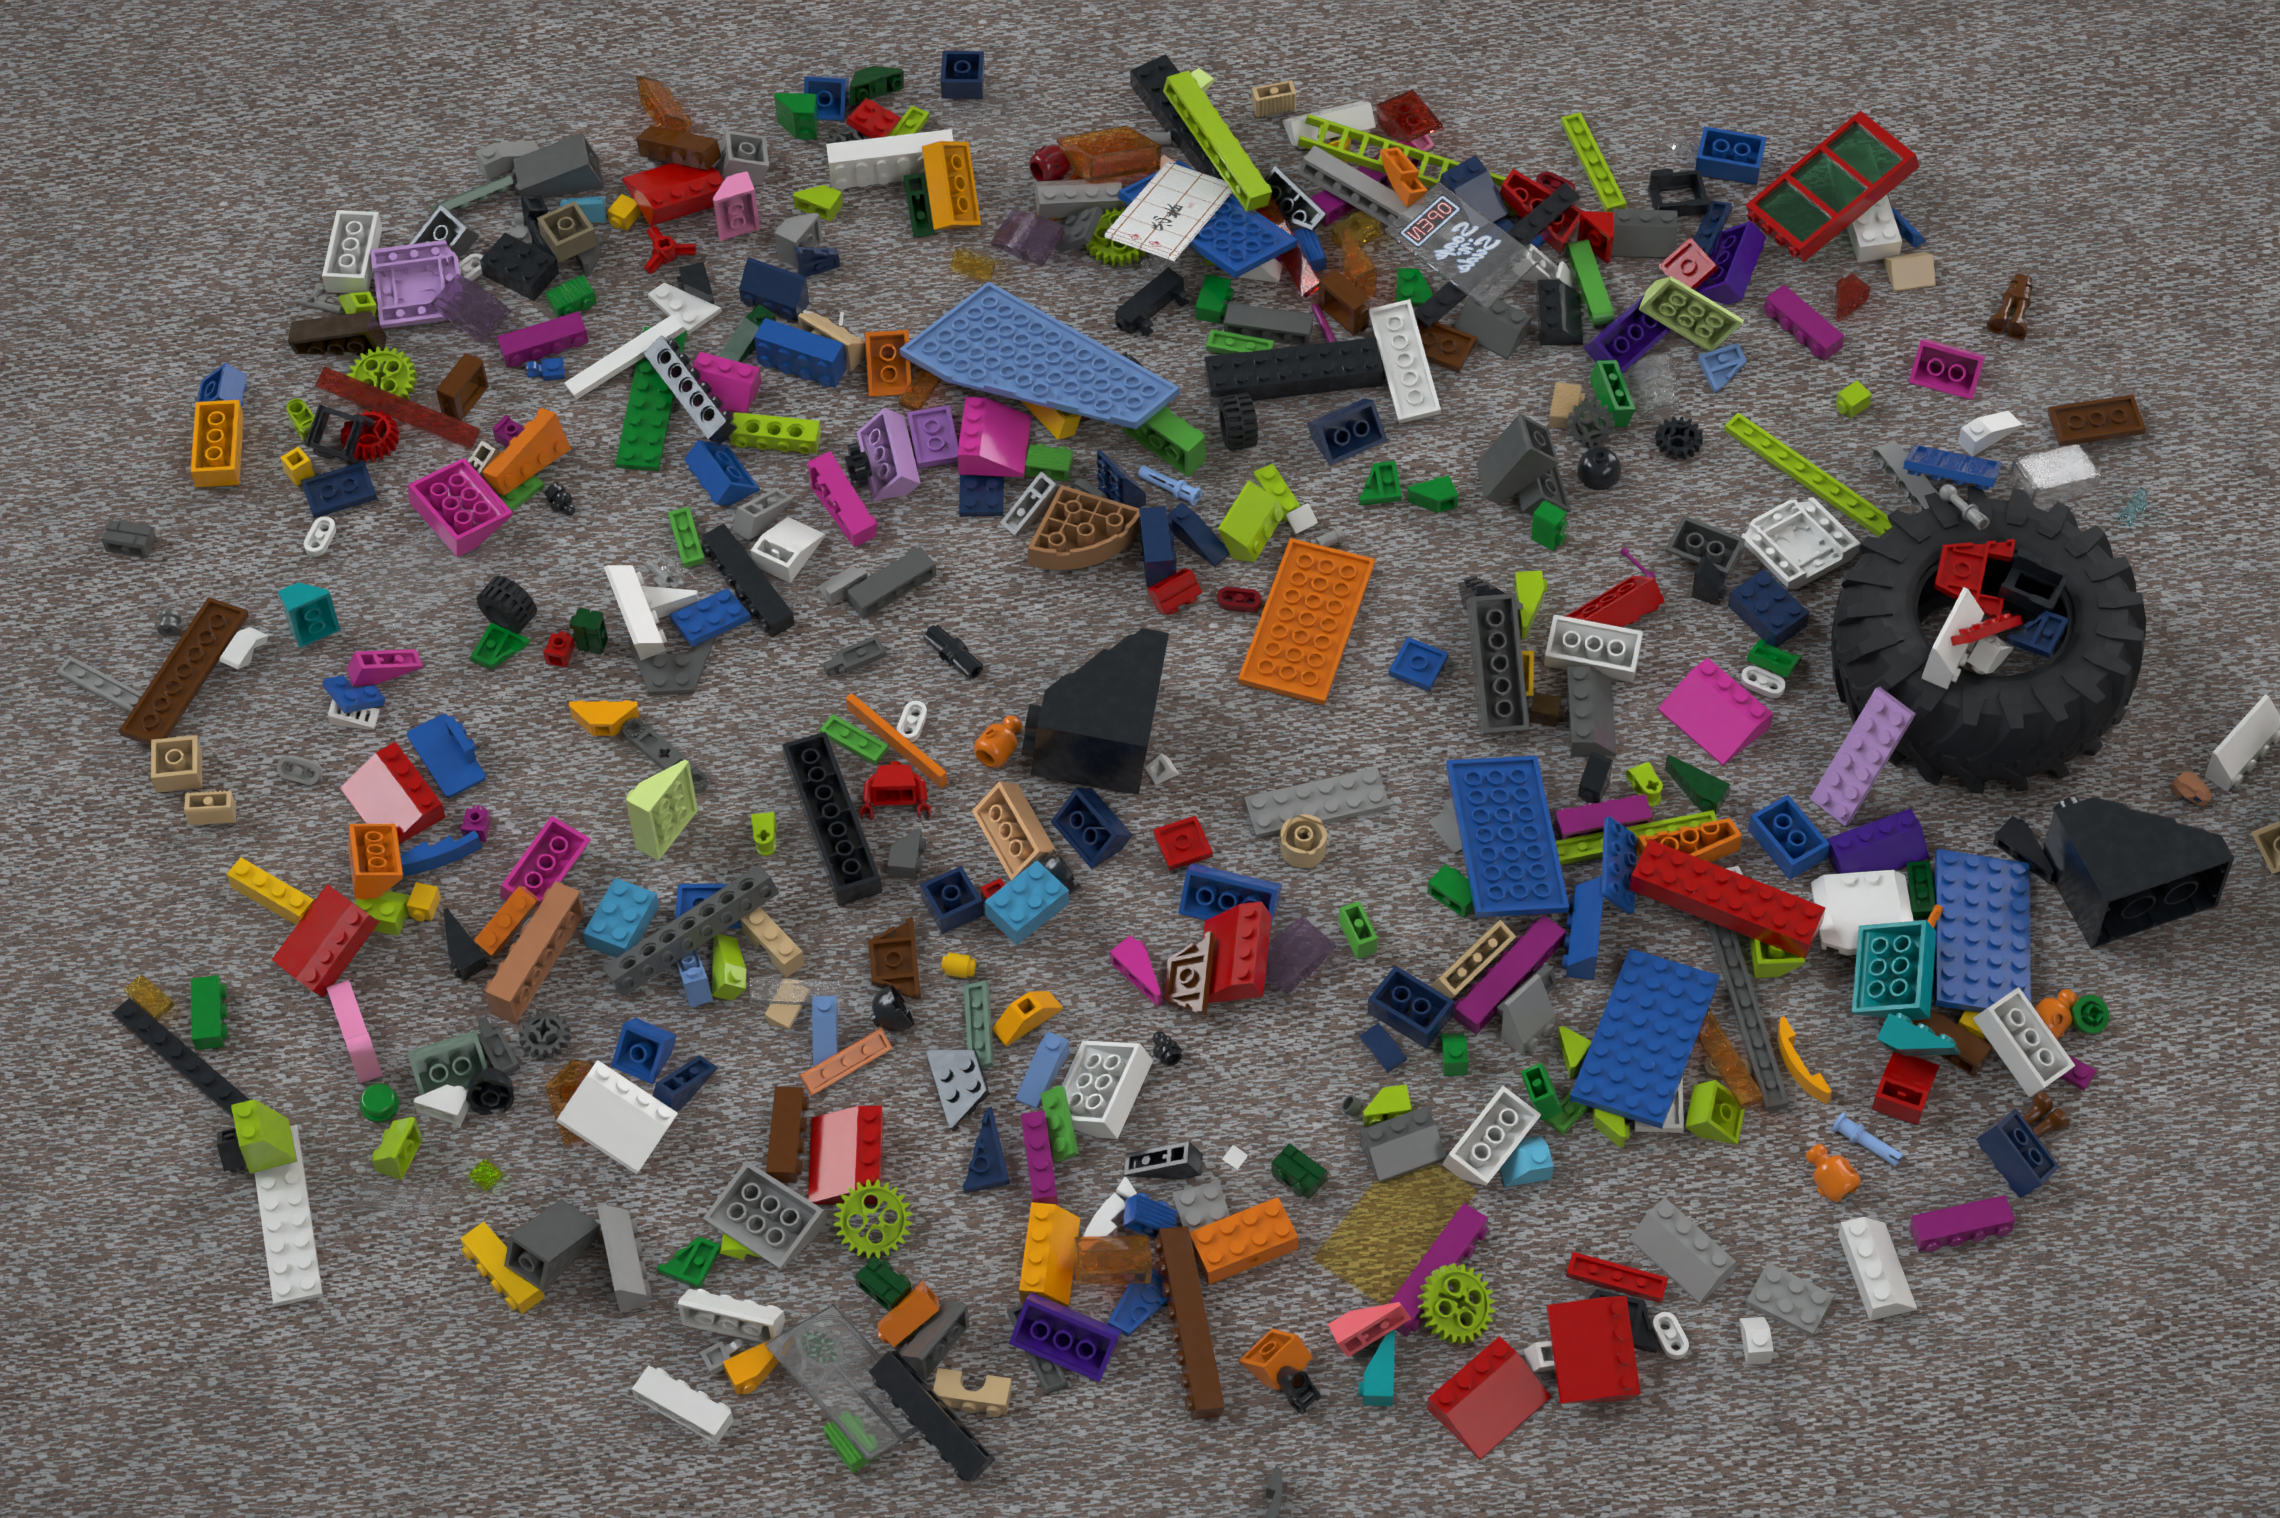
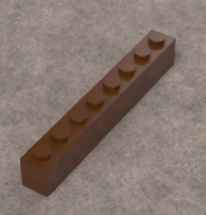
[1153,1226,1225,1420]

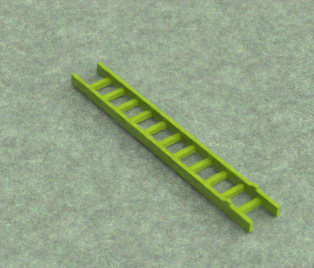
[1297,114,1519,216]

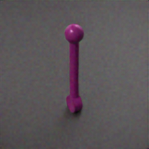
[1620,547,1655,578]

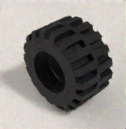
[1219,393,1258,451]
[476,576,537,634]

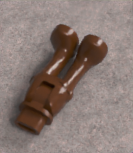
[1987,274,2033,340]
[2022,1090,2070,1138]

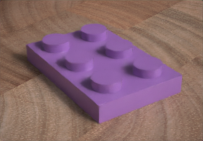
[907,405,959,469]

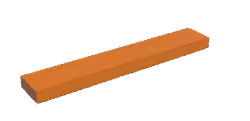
[846,693,947,789]

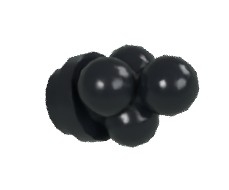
[544,483,576,516]
[1152,1031,1182,1066]

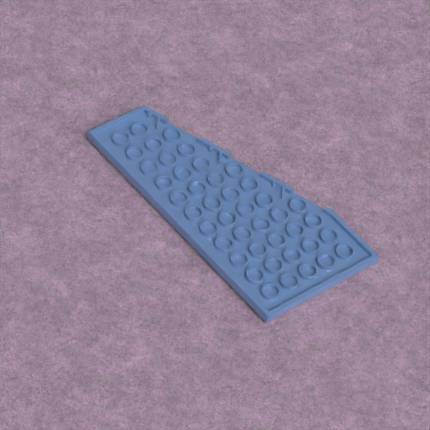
[900,281,1180,429]

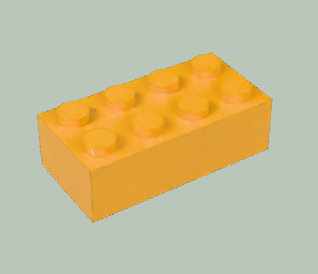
[191,400,244,487]

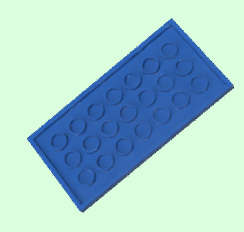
[1118,160,1298,278]
[1903,445,2002,490]
[1446,756,1569,918]
[1935,849,2031,1013]
[1570,948,1720,1129]

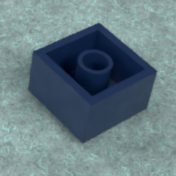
[940,51,985,99]
[920,866,984,934]

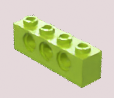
[730,412,821,454]

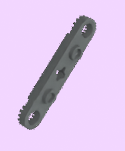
[622,718,708,794]

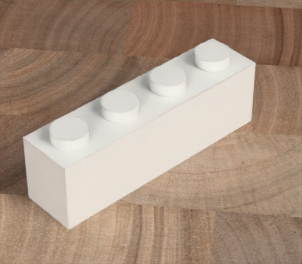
[632,1365,733,1445]

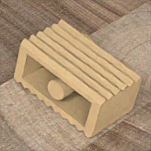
[1251,80,1296,118]
[1549,382,1585,430]
[184,790,237,825]

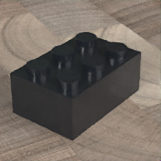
[480,233,559,301]

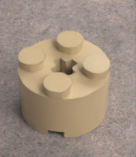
[1280,814,1327,869]

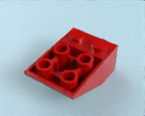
[1872,1051,1940,1125]

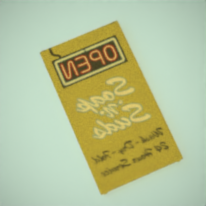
[1312,1163,1477,1305]

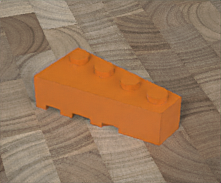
[482,408,571,495]
[1636,818,1742,863]

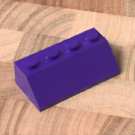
[1696,221,1767,305]
[1583,294,1671,373]
[1827,808,1929,874]
[1008,1293,1122,1382]

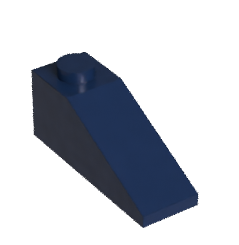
[1167,502,1230,567]
[652,1055,718,1112]

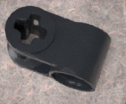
[1277,1366,1321,1415]

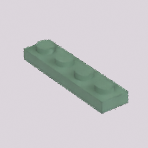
[430,175,514,213]
[964,980,994,1070]

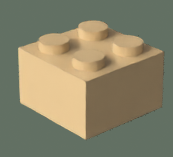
[151,735,202,793]

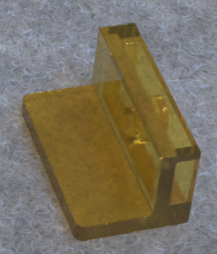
[950,248,1001,282]

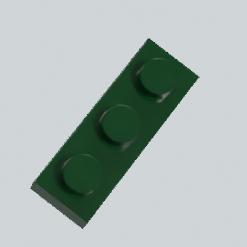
[1906,861,1935,918]

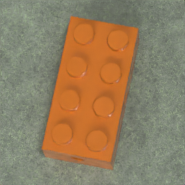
[1190,1197,1298,1285]

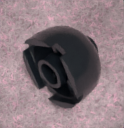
[1577,447,1621,490]
[1040,850,1082,895]
[870,985,915,1033]
[466,1068,514,1115]

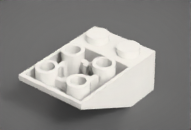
[750,517,825,583]

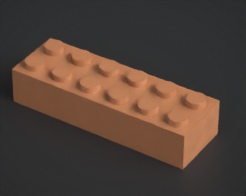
[485,881,585,1025]

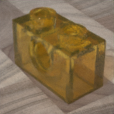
[1332,210,1381,256]

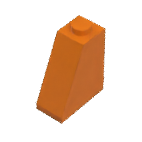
[877,1281,939,1347]

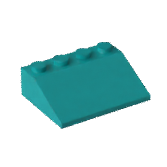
[1852,920,1936,1020]

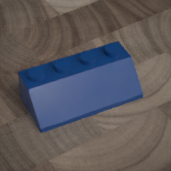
[1178,863,1282,929]
[1562,876,1603,980]

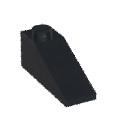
[1994,815,2054,884]
[443,908,488,981]
[1124,1141,1203,1180]

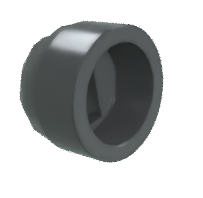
[1341,1095,1362,1116]

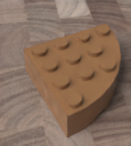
[1028,485,1140,570]

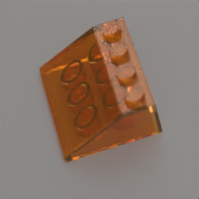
[1057,125,1162,183]

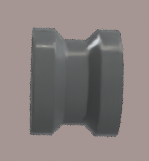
[157,610,182,636]

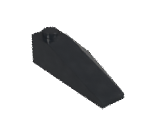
[1259,166,1327,231]

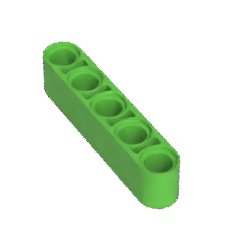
[1566,239,1614,327]

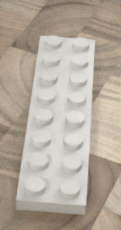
[255,1125,323,1307]

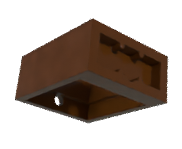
[1318,269,1370,336]
[436,353,489,423]

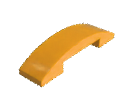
[1778,1016,1832,1104]

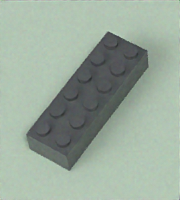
[1466,593,1529,736]

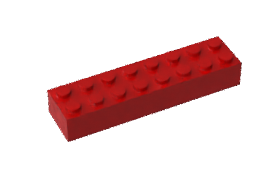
[1629,839,1826,959]

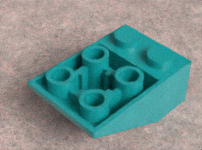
[1877,1012,1960,1056]

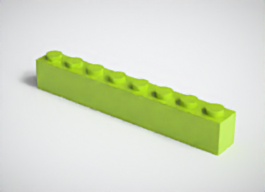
[1163,71,1272,212]

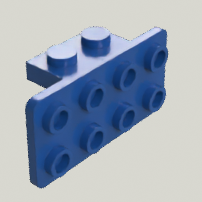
[407,714,486,798]
[1602,816,1637,914]

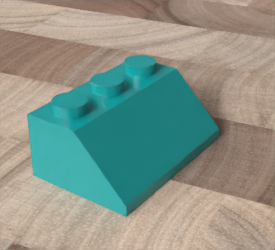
[278,582,341,648]

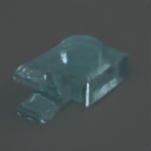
[2118,487,2148,527]

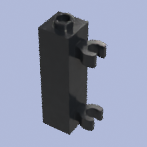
[1115,267,1189,337]

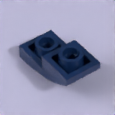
[1359,1023,1407,1073]

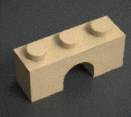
[740,907,804,978]
[933,1368,1012,1417]

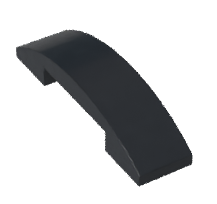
[521,195,572,259]

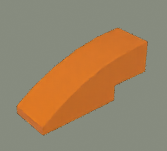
[1380,147,1428,207]

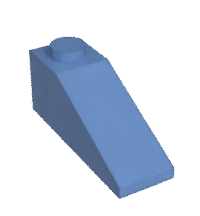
[812,996,838,1067]
[1015,1031,1070,1109]

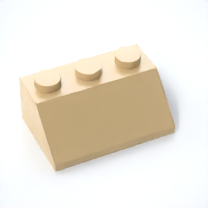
[798,313,866,371]

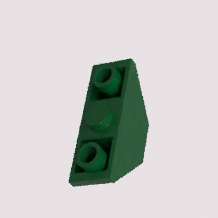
[850,66,904,105]

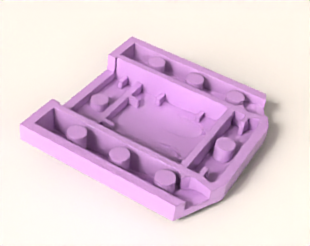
[370,240,464,329]

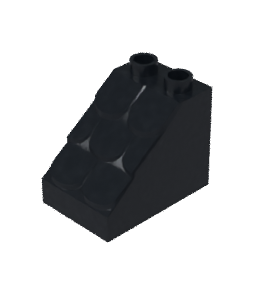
[1021,628,1169,795]
[2043,797,2234,949]

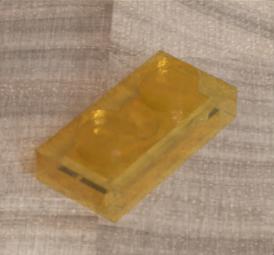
[124,974,174,1020]

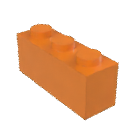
[474,886,542,956]

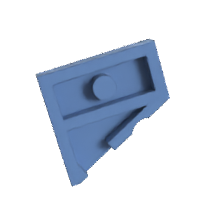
[1697,343,1747,393]

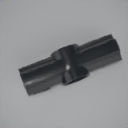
[924,625,983,680]

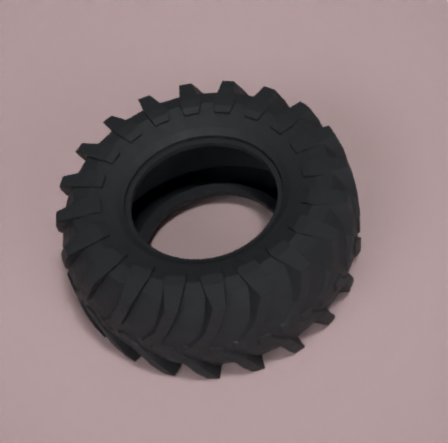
[1831,486,2146,794]

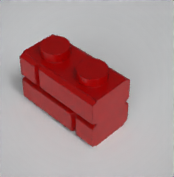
[1147,568,1202,615]

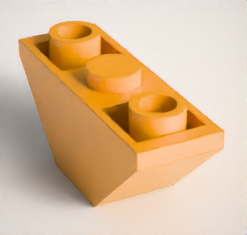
[569,700,639,736]
[992,991,1063,1047]

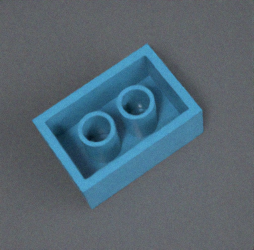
[985,860,1069,946]
[583,878,659,958]

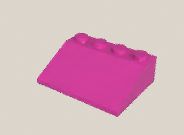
[958,397,1031,477]
[408,458,513,557]
[1657,657,1773,766]

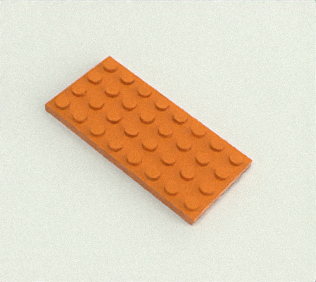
[1238,538,1375,706]

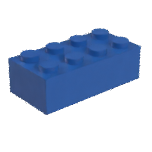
[754,318,847,388]

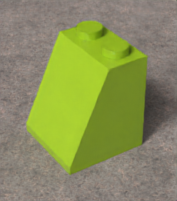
[231,1099,298,1174]

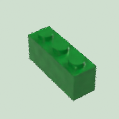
[1589,360,1635,427]
[191,975,229,1050]

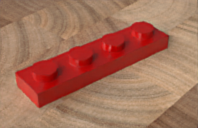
[1951,613,2022,646]
[1566,1252,1668,1303]

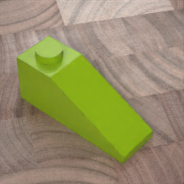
[1514,570,1548,639]
[712,934,746,1001]

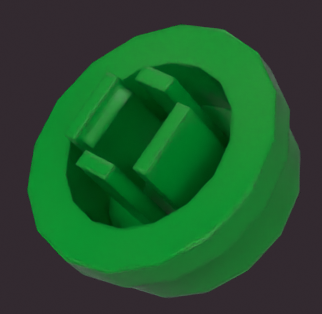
[2070,995,2109,1034]
[360,1083,400,1123]

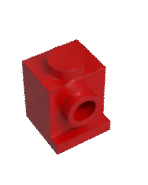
[543,631,575,668]

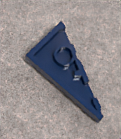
[963,1107,1010,1194]

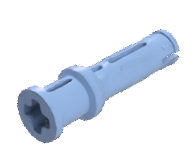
[1138,465,1203,507]
[1832,1112,1903,1167]

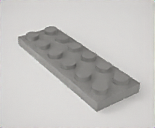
[1244,768,1390,838]

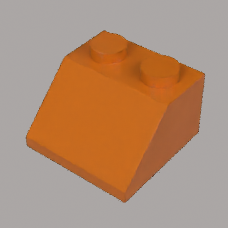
[1238,1328,1313,1390]

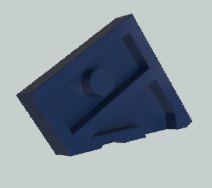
[794,247,840,277]
[2007,611,2068,658]

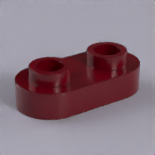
[1536,171,1576,192]
[1217,587,1262,613]

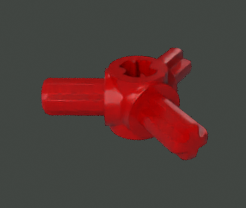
[644,226,697,275]

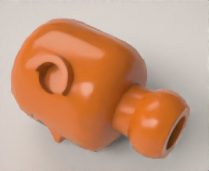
[973,715,1023,768]
[2034,989,2079,1039]
[1805,1143,1861,1203]

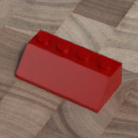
[1564,575,1665,627]

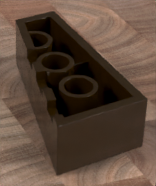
[288,311,387,356]

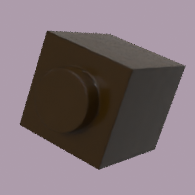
[1529,692,1565,727]

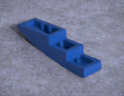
[400,830,482,876]

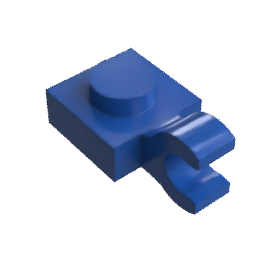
[526,357,565,381]

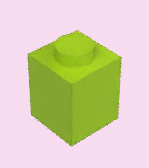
[1836,380,1872,419]

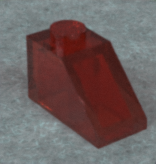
[1835,273,1871,323]

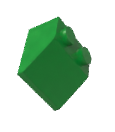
[774,93,819,141]

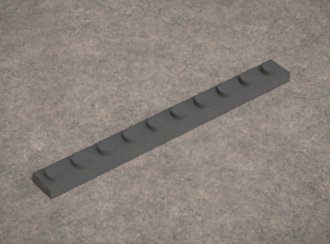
[1705,920,1789,1112]

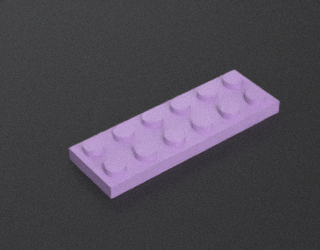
[1810,687,1916,826]

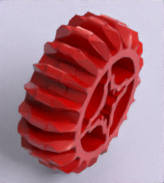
[340,408,400,464]

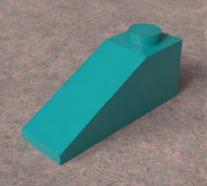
[1358,1329,1395,1406]

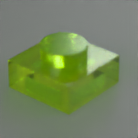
[468,1158,503,1191]

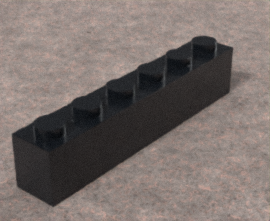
[701,524,795,637]
[869,1351,996,1481]

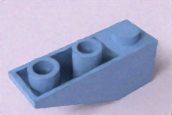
[676,949,713,1008]

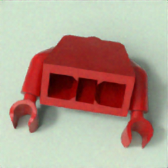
[859,761,931,821]

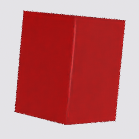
[1577,211,1614,264]

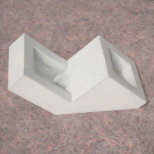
[219,627,268,669]

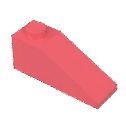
[1328,1302,1411,1357]

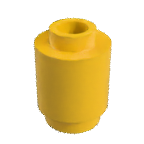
[941,952,977,979]

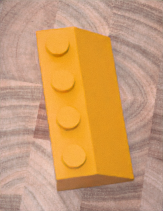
[922,141,981,230]
[1019,1202,1081,1307]

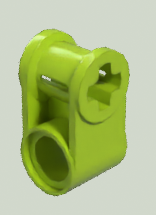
[286,398,315,441]
[1626,762,1663,807]
[751,812,777,856]

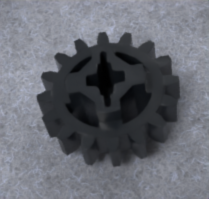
[1655,416,1703,460]
[844,442,873,491]

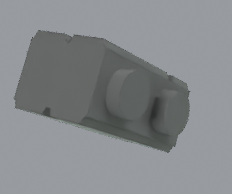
[102,520,156,558]

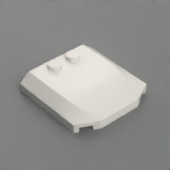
[1741,497,1861,589]
[1811,870,1914,955]

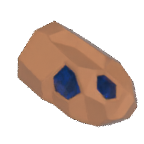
[2170,771,2212,806]

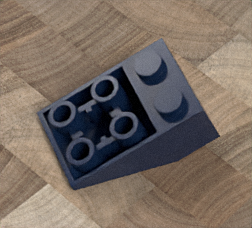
[1096,449,1146,508]

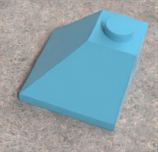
[1500,1136,1553,1187]

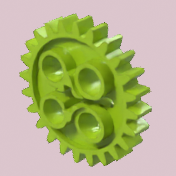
[1086,207,1146,267]
[346,346,418,412]
[833,1179,913,1259]
[1418,1263,1495,1345]

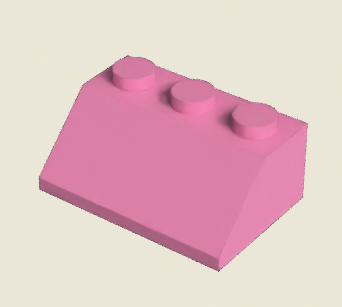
[713,171,760,241]

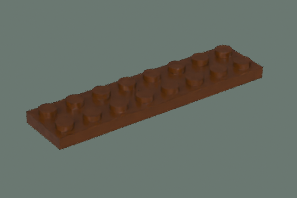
[119,597,249,746]

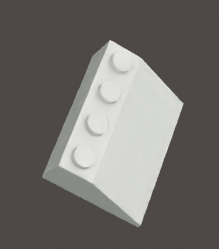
[1062,1041,1153,1139]
[556,1060,678,1174]

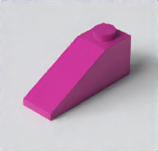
[346,649,423,686]
[1110,935,1161,1007]

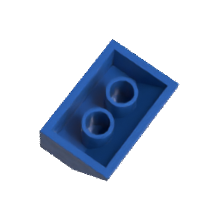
[684,440,760,506]

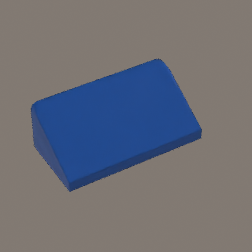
[1891,207,1926,248]

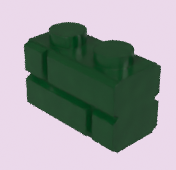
[570,608,608,655]
[1271,1144,1328,1199]
[855,1257,912,1312]

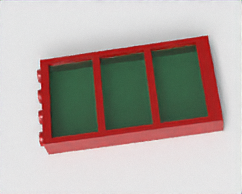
[1745,110,1920,262]

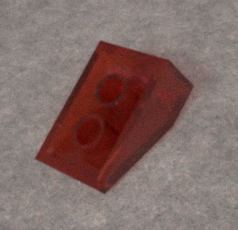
[1376,89,1443,143]

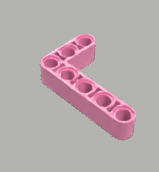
[326,980,382,1084]

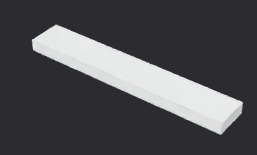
[565,314,685,400]

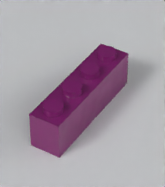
[1764,285,1845,361]
[497,311,589,367]
[1555,794,1653,840]
[1021,1110,1058,1206]
[1909,1195,2015,1252]

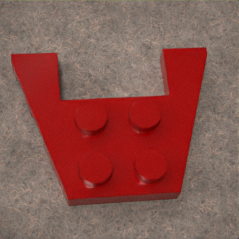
[1934,539,2016,618]

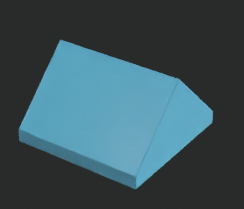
[560,196,606,223]

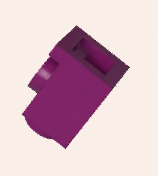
[492,414,524,448]
[461,805,491,842]

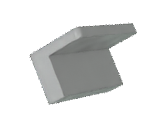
[817,566,868,606]
[1429,798,1462,854]

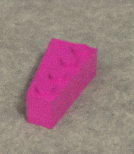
[807,451,878,547]

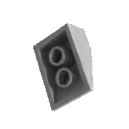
[1501,974,1555,1055]

